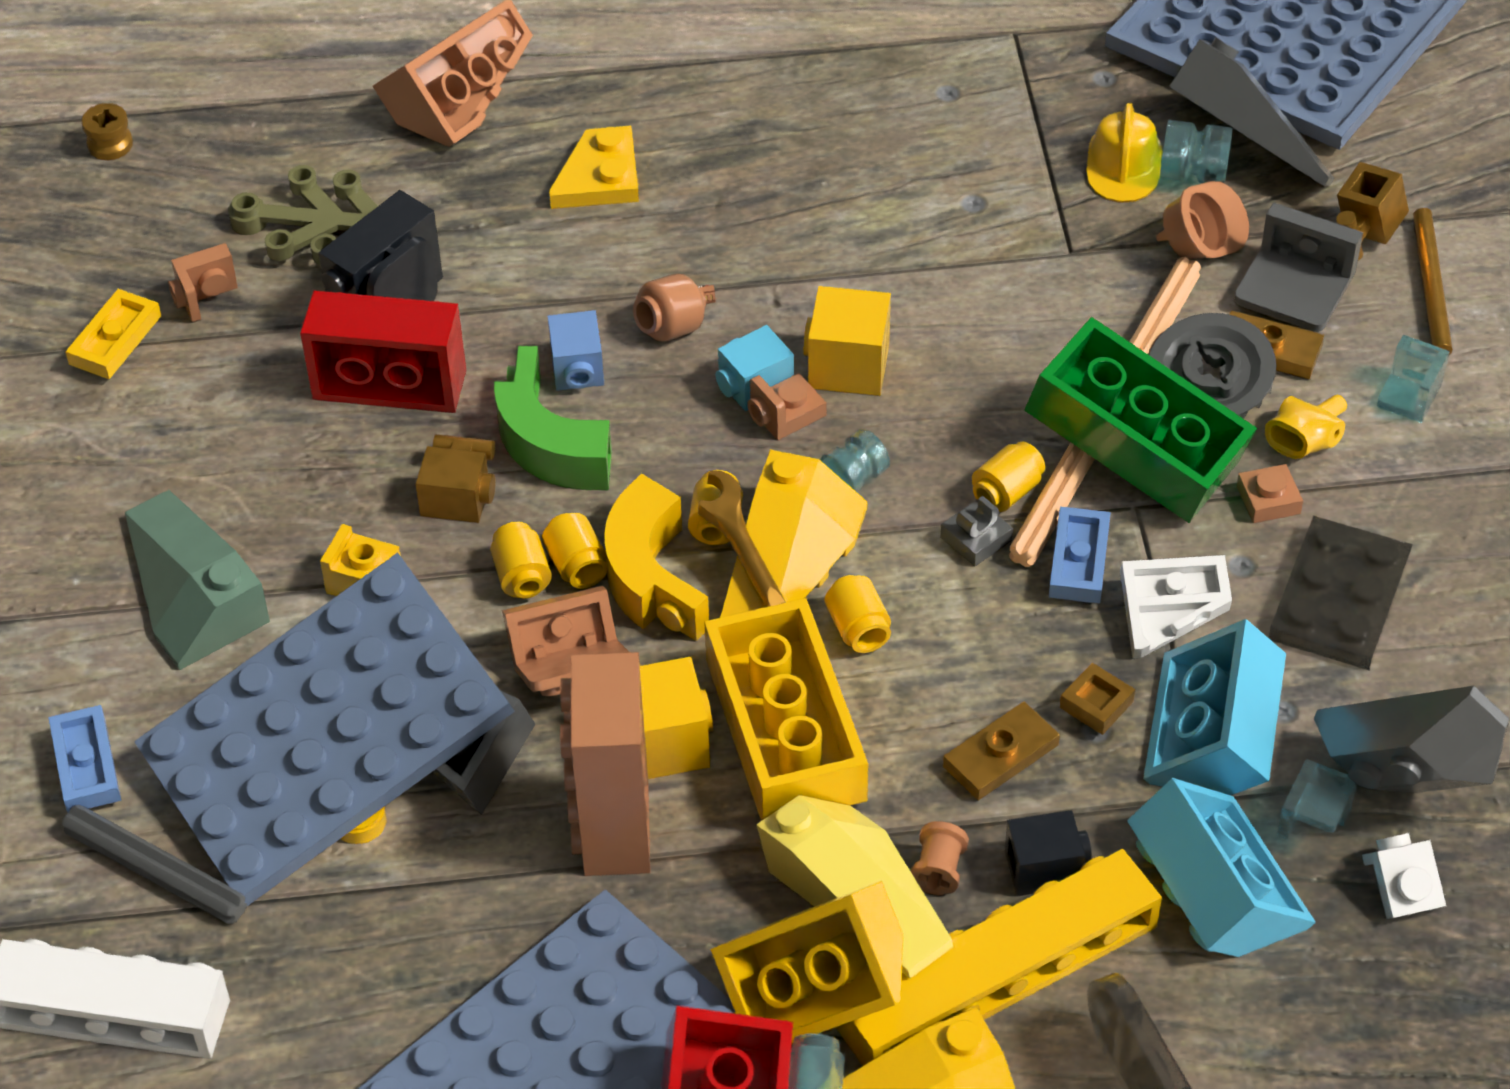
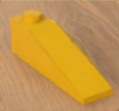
[720,449,868,618]
[826,1007,1015,1089]

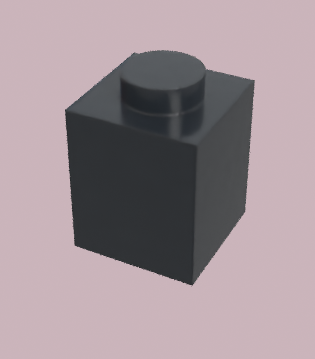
[1005,810,1092,896]

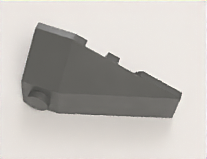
[1169,37,1335,186]

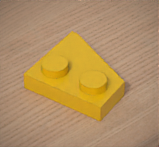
[549,126,639,209]

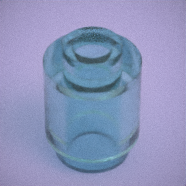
[788,1034,845,1089]

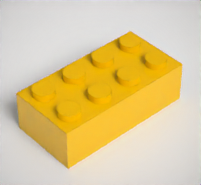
[704,598,868,821]

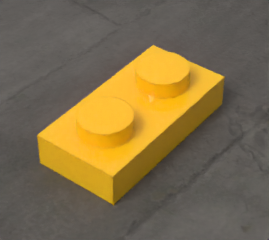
[65,289,161,380]

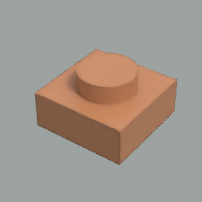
[1237,464,1303,523]

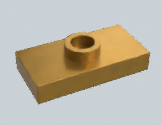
[1229,310,1324,379]
[943,701,1060,801]

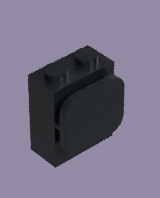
[318,190,443,301]

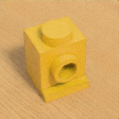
[320,524,401,596]

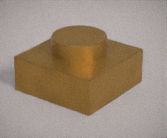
[1059,662,1135,735]

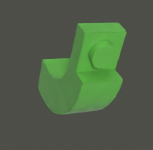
[494,346,612,490]

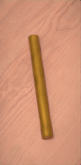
[1413,208,1453,357]

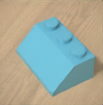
[1143,619,1286,795]
[1127,778,1316,957]

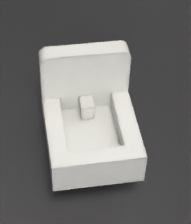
[1362,833,1446,919]

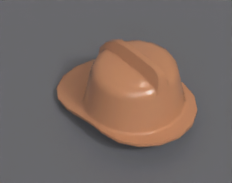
[1156,181,1249,260]

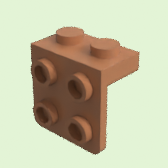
[502,586,630,696]

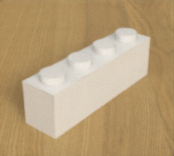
[0,939,230,1059]

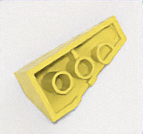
[757,795,953,978]

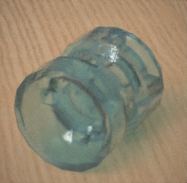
[820,429,890,492]

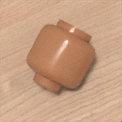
[633,274,706,341]

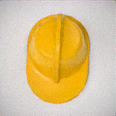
[1086,103,1162,203]

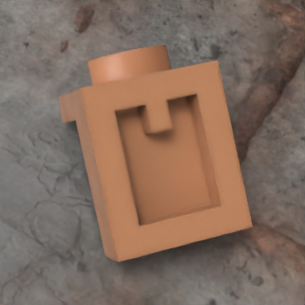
[168,243,238,322]
[747,373,826,440]

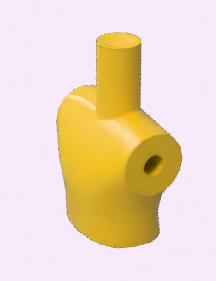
[1265,395,1347,459]

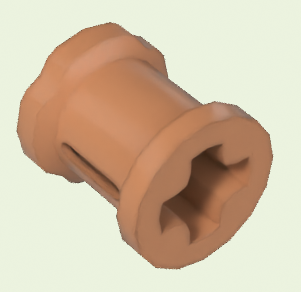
[911,821,969,895]

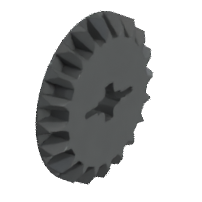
[1149,313,1276,419]

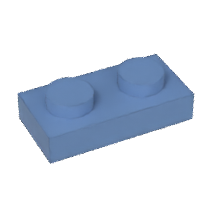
[1049,506,1111,603]
[48,705,122,813]

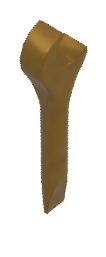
[698,471,786,607]

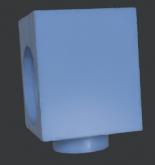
[547,310,604,391]

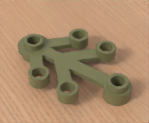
[228,165,378,265]

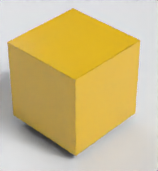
[803,286,891,396]
[640,657,713,779]

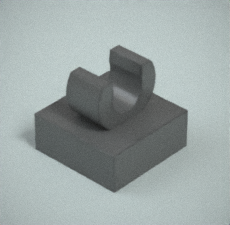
[940,496,1013,567]

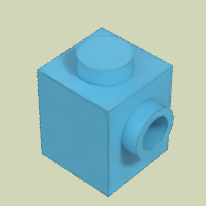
[715,325,794,411]

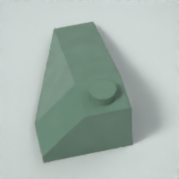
[125,490,270,670]

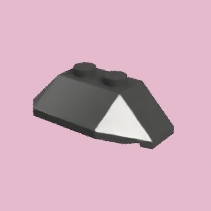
[1314,685,1510,793]

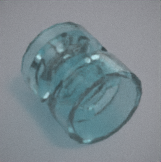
[1160,120,1233,184]

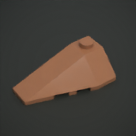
[372,0,533,147]

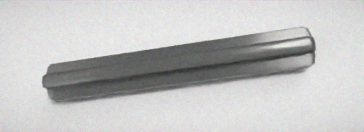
[62,805,247,924]

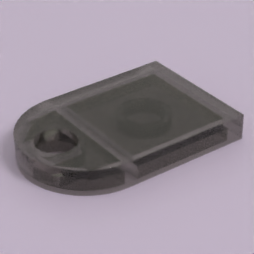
[1087,973,1192,1089]

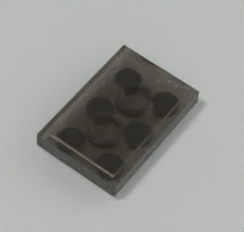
[1268,516,1413,670]

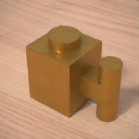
[1336,162,1409,261]
[415,434,496,523]

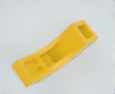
[604,473,709,641]

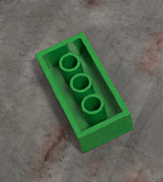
[1024,316,1257,523]

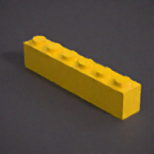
[836,849,1162,1066]

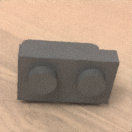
[1234,202,1363,332]

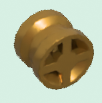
[82,103,133,161]

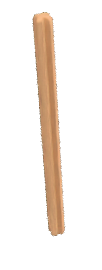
[1009,256,1201,567]

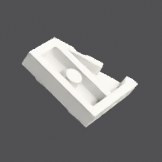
[1120,555,1232,659]

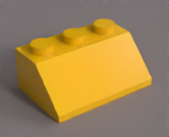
[711,881,904,1043]

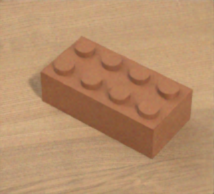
[560,652,650,876]

